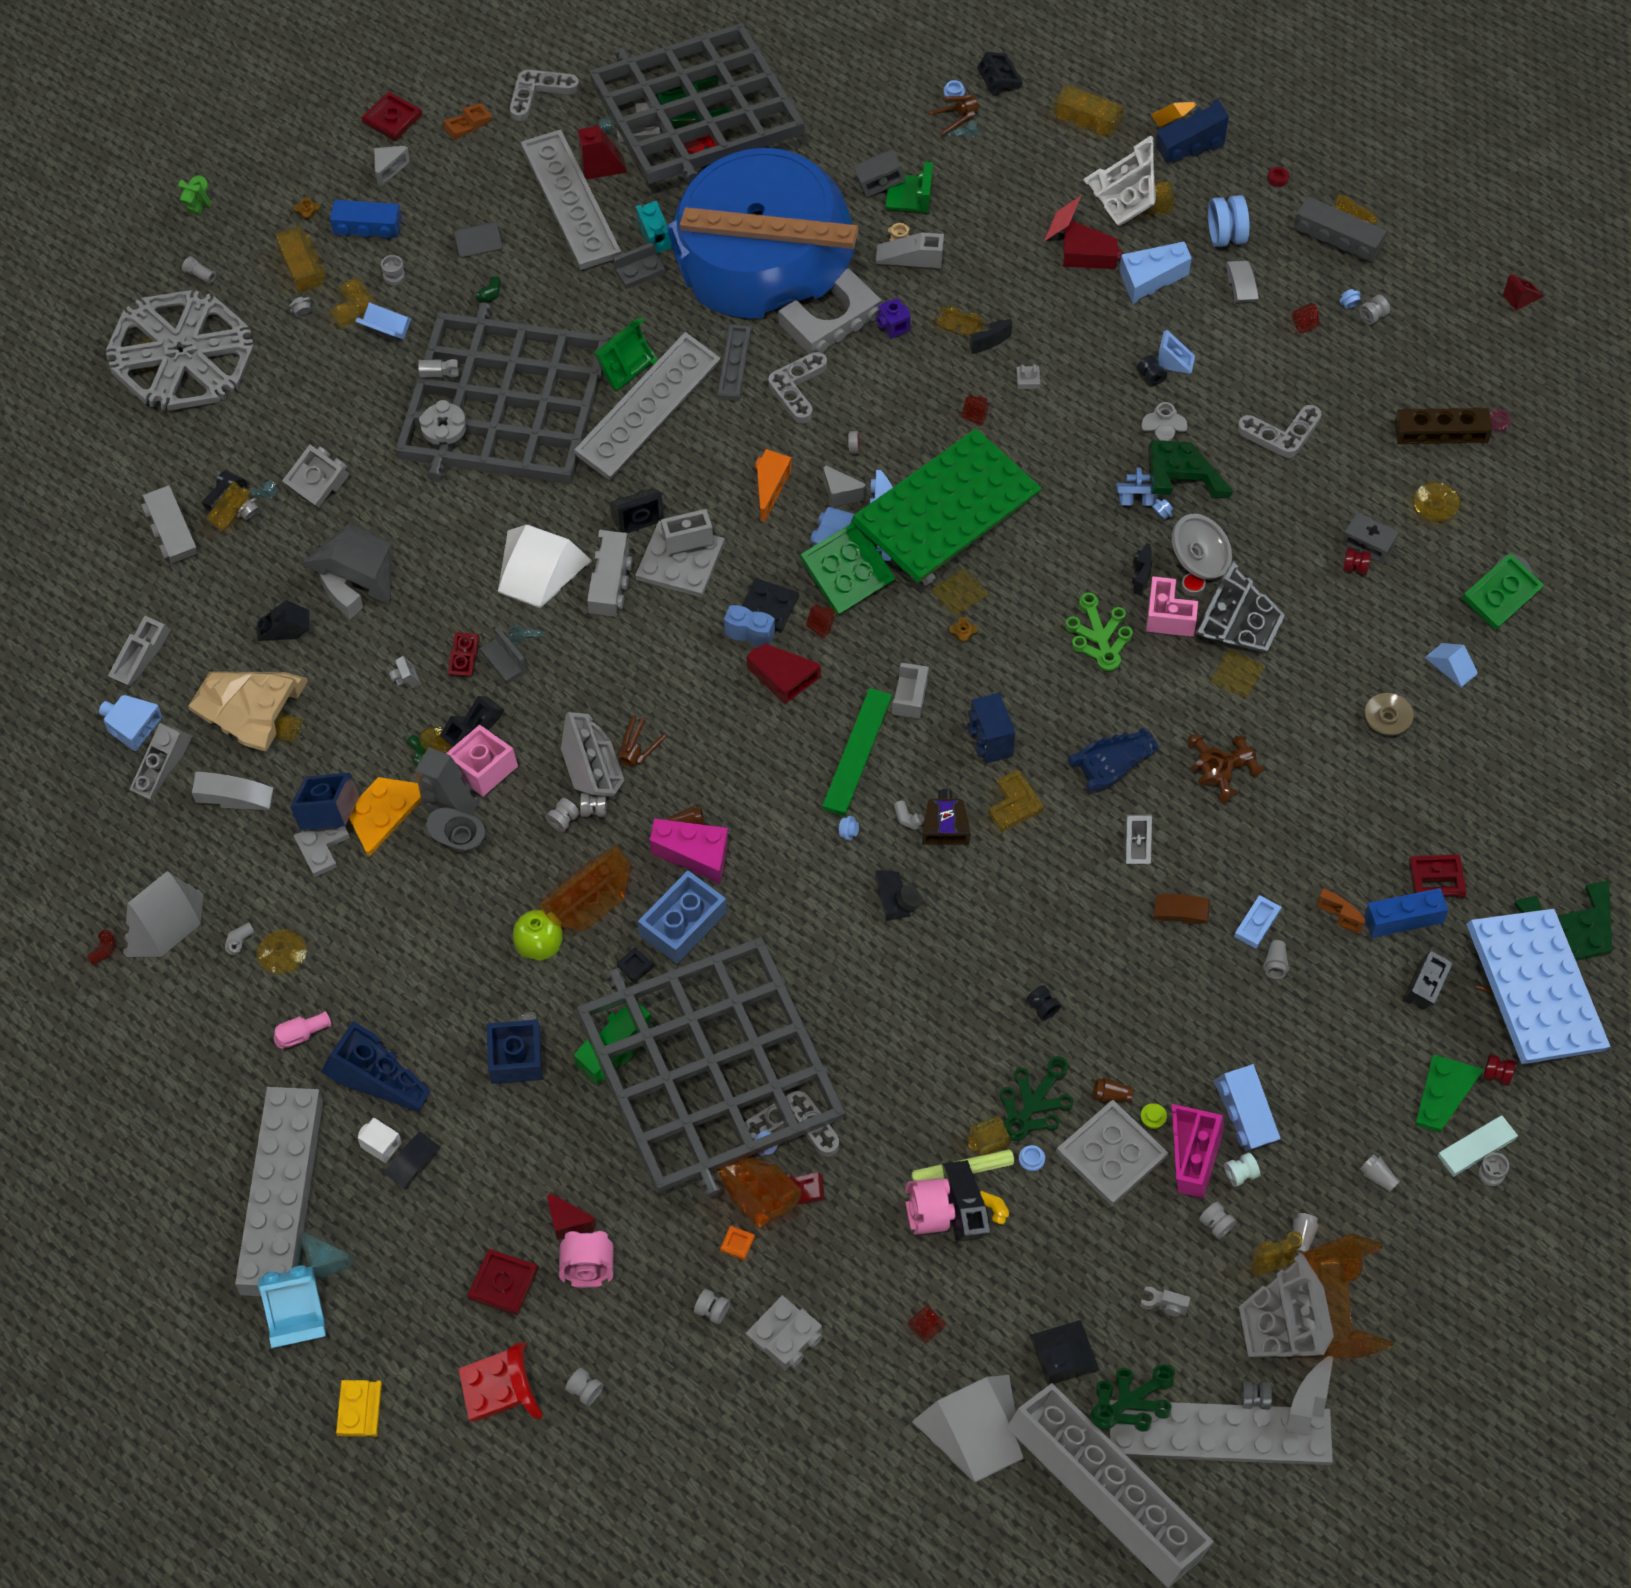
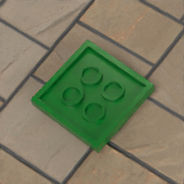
[799,522,896,615]

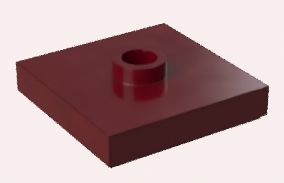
[361,91,422,141]
[467,1249,539,1316]

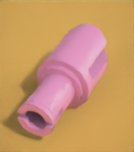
[274,1011,331,1049]

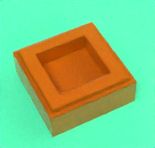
[720,1226,755,1261]

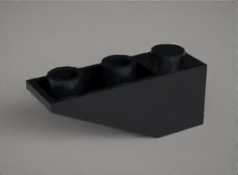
[942,1160,990,1242]

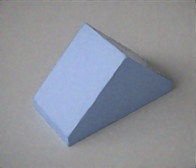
[1158,330,1195,374]
[1426,643,1478,688]

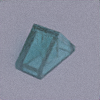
[301,1232,353,1279]

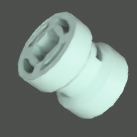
[1224,1153,1260,1187]

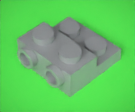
[282,445,350,508]
[746,1295,822,1371]

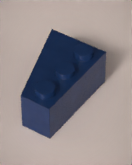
[1155,99,1229,162]

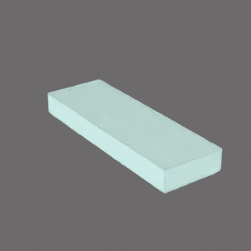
[1438,1115,1518,1177]

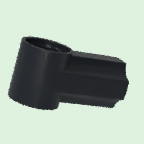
[201,471,247,516]

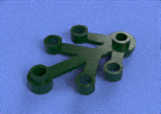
[1000,1056,1073,1141]
[1090,1364,1175,1432]

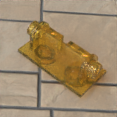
[1334,194,1379,225]
[937,306,985,336]
[206,481,250,531]

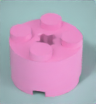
[905,1178,955,1235]
[559,1231,614,1288]

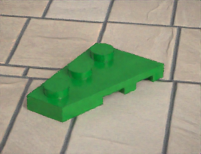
[1415,1054,1484,1133]

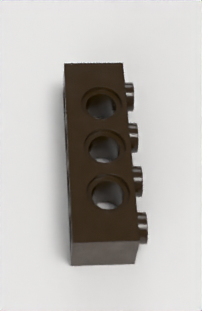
[1394,407,1492,444]

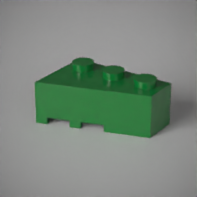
[574,1002,652,1085]

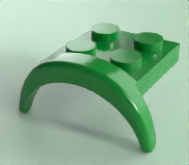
[594,318,659,391]

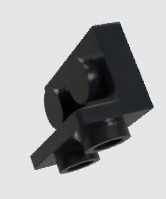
[977,52,1023,96]

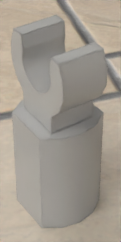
[419,359,459,377]

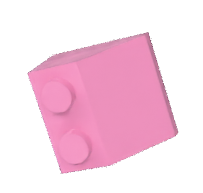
[446,725,518,796]

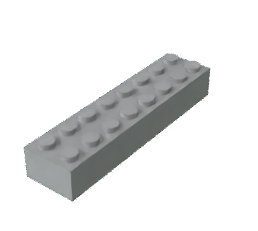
[235,1087,323,1296]
[1007,1383,1214,1588]

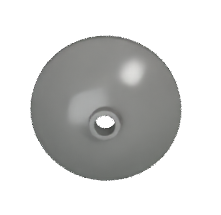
[1172,514,1232,580]

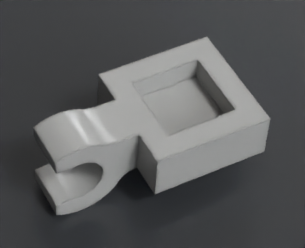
[1140,1286,1191,1317]

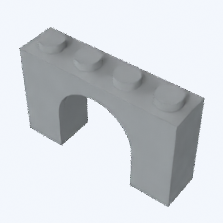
[779,268,882,354]

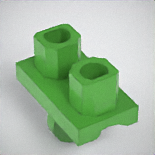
[178,176,212,215]

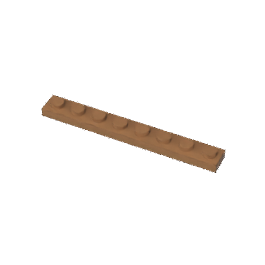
[680,207,859,249]

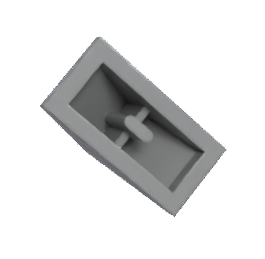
[374,146,410,187]
[824,466,866,507]
[1124,814,1152,864]

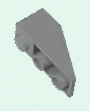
[876,233,944,268]
[129,723,192,799]

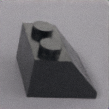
[610,488,664,534]

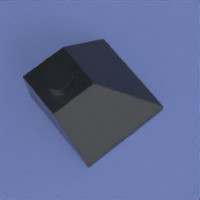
[1030,1320,1099,1386]

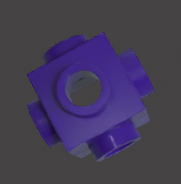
[876,298,911,339]

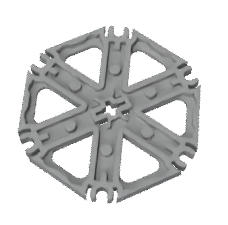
[106,290,254,411]

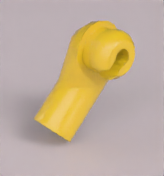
[980,1191,1009,1225]

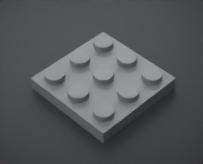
[635,521,725,598]
[1056,1100,1169,1206]

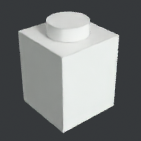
[358,1118,402,1163]

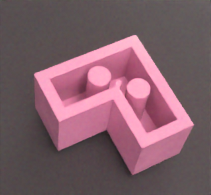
[1146,576,1198,637]

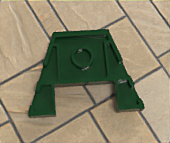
[657,75,732,127]
[1148,440,1233,498]
[1514,880,1612,961]

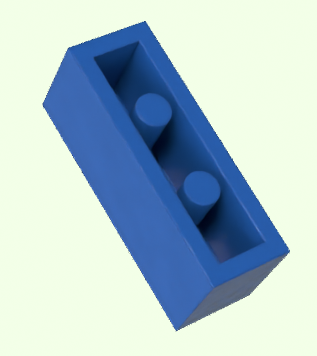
[330,200,402,238]
[1364,888,1448,938]

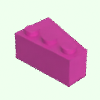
[650,819,729,884]
[1172,1104,1224,1199]

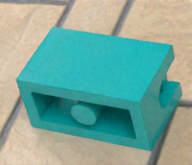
[636,201,671,253]

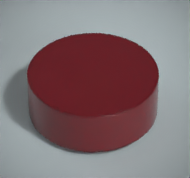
[1267,167,1289,187]

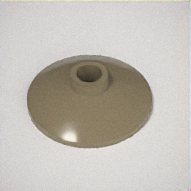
[1364,693,1414,735]

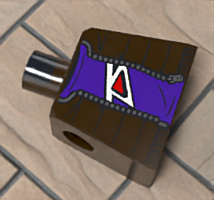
[922,789,970,845]

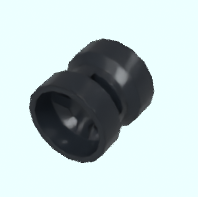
[1137,355,1168,387]
[1026,985,1062,1021]

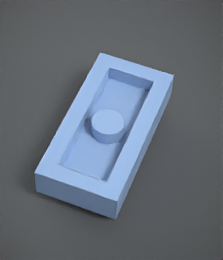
[1234,895,1281,949]

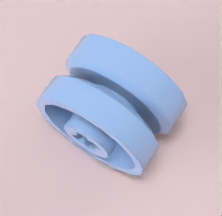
[1208,195,1249,247]

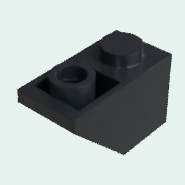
[257,600,310,641]

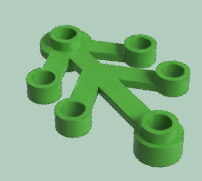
[1065,593,1133,671]

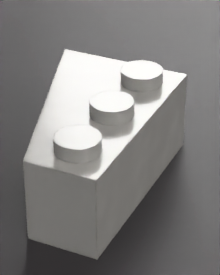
[141,485,197,564]
[587,530,633,617]

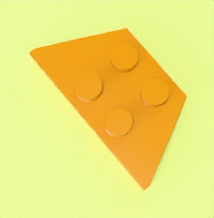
[349,777,422,857]

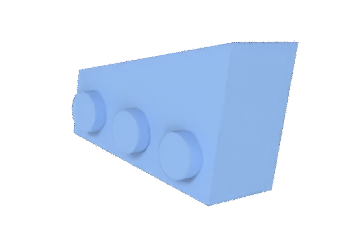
[1119,242,1191,304]
[1213,1064,1280,1151]

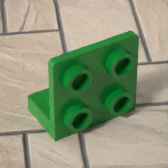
[886,162,933,213]

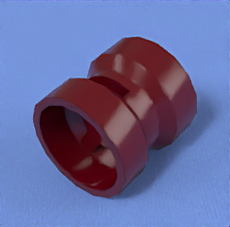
[1343,548,1371,575]
[1483,1054,1516,1086]

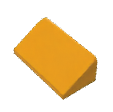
[1151,102,1196,127]

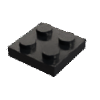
[742,578,799,633]

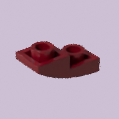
[448,632,480,677]

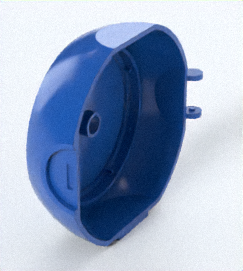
[667,148,856,318]

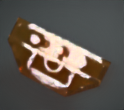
[539,845,631,931]
[717,1158,803,1228]

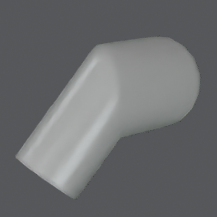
[894,801,925,830]
[225,922,255,955]

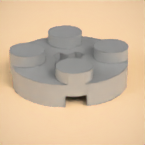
[419,400,466,445]

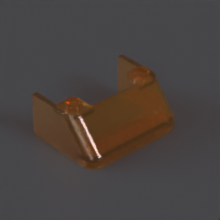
[1301,1233,1393,1358]

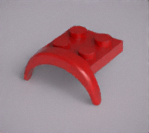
[459,1342,543,1422]

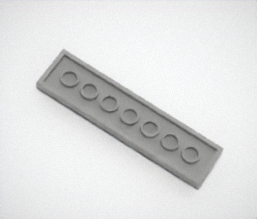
[521,130,621,270]
[574,332,721,481]
[1109,1400,1333,1465]

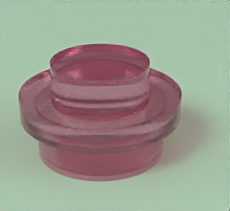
[1490,409,1511,431]

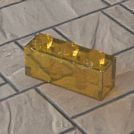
[1054,85,1124,137]
[275,226,326,294]

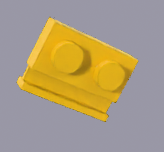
[336,1380,382,1437]

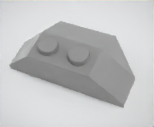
[561,712,624,796]

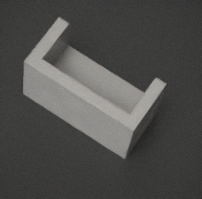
[892,663,929,719]

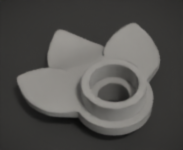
[1141,402,1187,441]

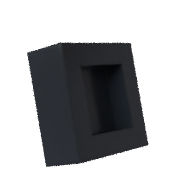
[617,947,653,984]

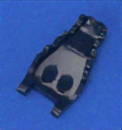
[1068,727,1159,792]

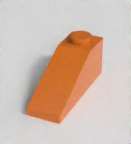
[755,449,792,522]

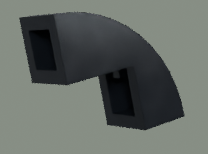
[440,696,504,747]

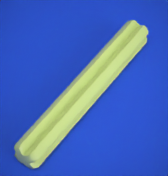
[912,1150,1014,1181]

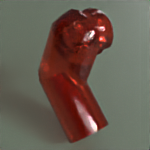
[86,930,116,966]

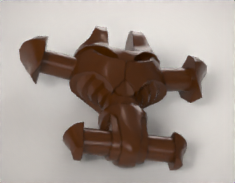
[1187,734,1264,804]

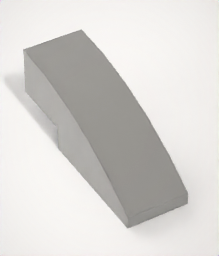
[318,570,363,619]
[108,616,171,686]
[192,772,273,810]
[1287,1356,1333,1436]

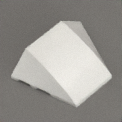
[1083,136,1156,226]
[498,524,592,608]

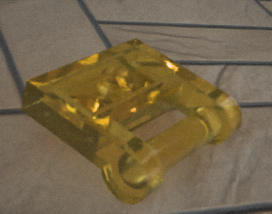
[1250,1231,1303,1278]

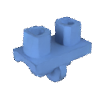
[1116,468,1157,506]

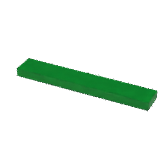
[822,688,892,817]

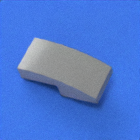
[1226,261,1259,303]

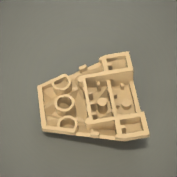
[188,672,308,751]

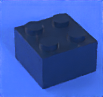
[967,693,1015,764]
[290,772,359,830]
[487,1020,543,1084]

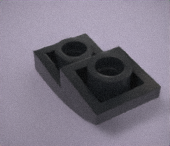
[970,319,1012,354]
[1132,543,1152,596]
[384,1131,441,1189]

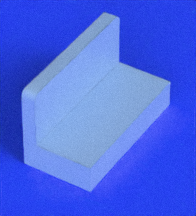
[355,303,411,339]

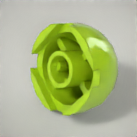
[513,910,563,961]

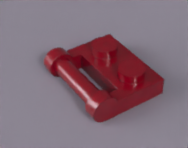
[1409,854,1466,898]

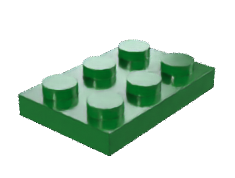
[1461,553,1544,631]

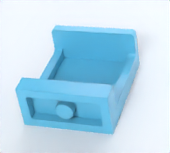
[258,1265,326,1348]

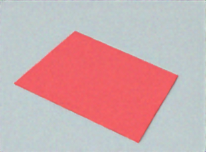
[1044,196,1081,241]

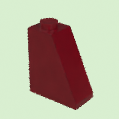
[577,126,627,180]
[1063,220,1122,269]
[747,643,821,704]

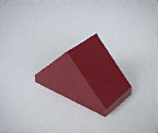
[1503,273,1543,311]
[547,1193,596,1240]

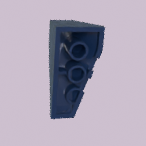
[321,1021,430,1111]

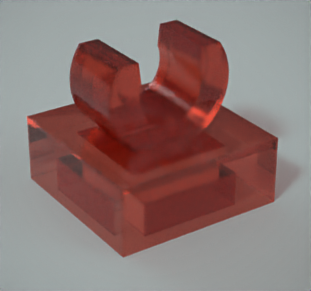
[1291,303,1320,334]
[961,394,990,425]
[806,604,835,638]
[907,1305,946,1344]

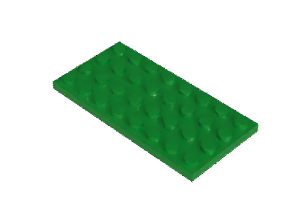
[851,428,1042,583]

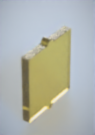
[932,569,988,616]
[1211,650,1265,698]

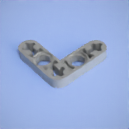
[510,70,579,121]
[769,352,827,423]
[1238,405,1321,458]
[745,1091,839,1157]

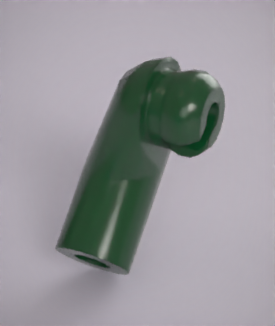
[476,276,501,303]
[406,734,429,766]

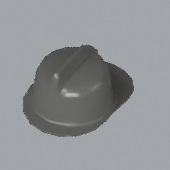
[426,807,485,852]

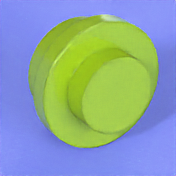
[1140,1104,1167,1129]

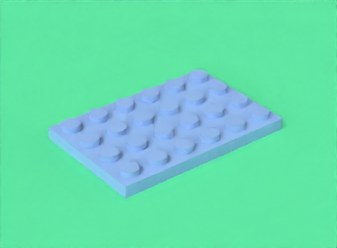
[1466,909,1611,1064]

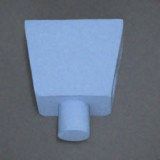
[99,695,162,751]

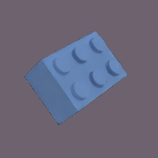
[638,870,727,964]

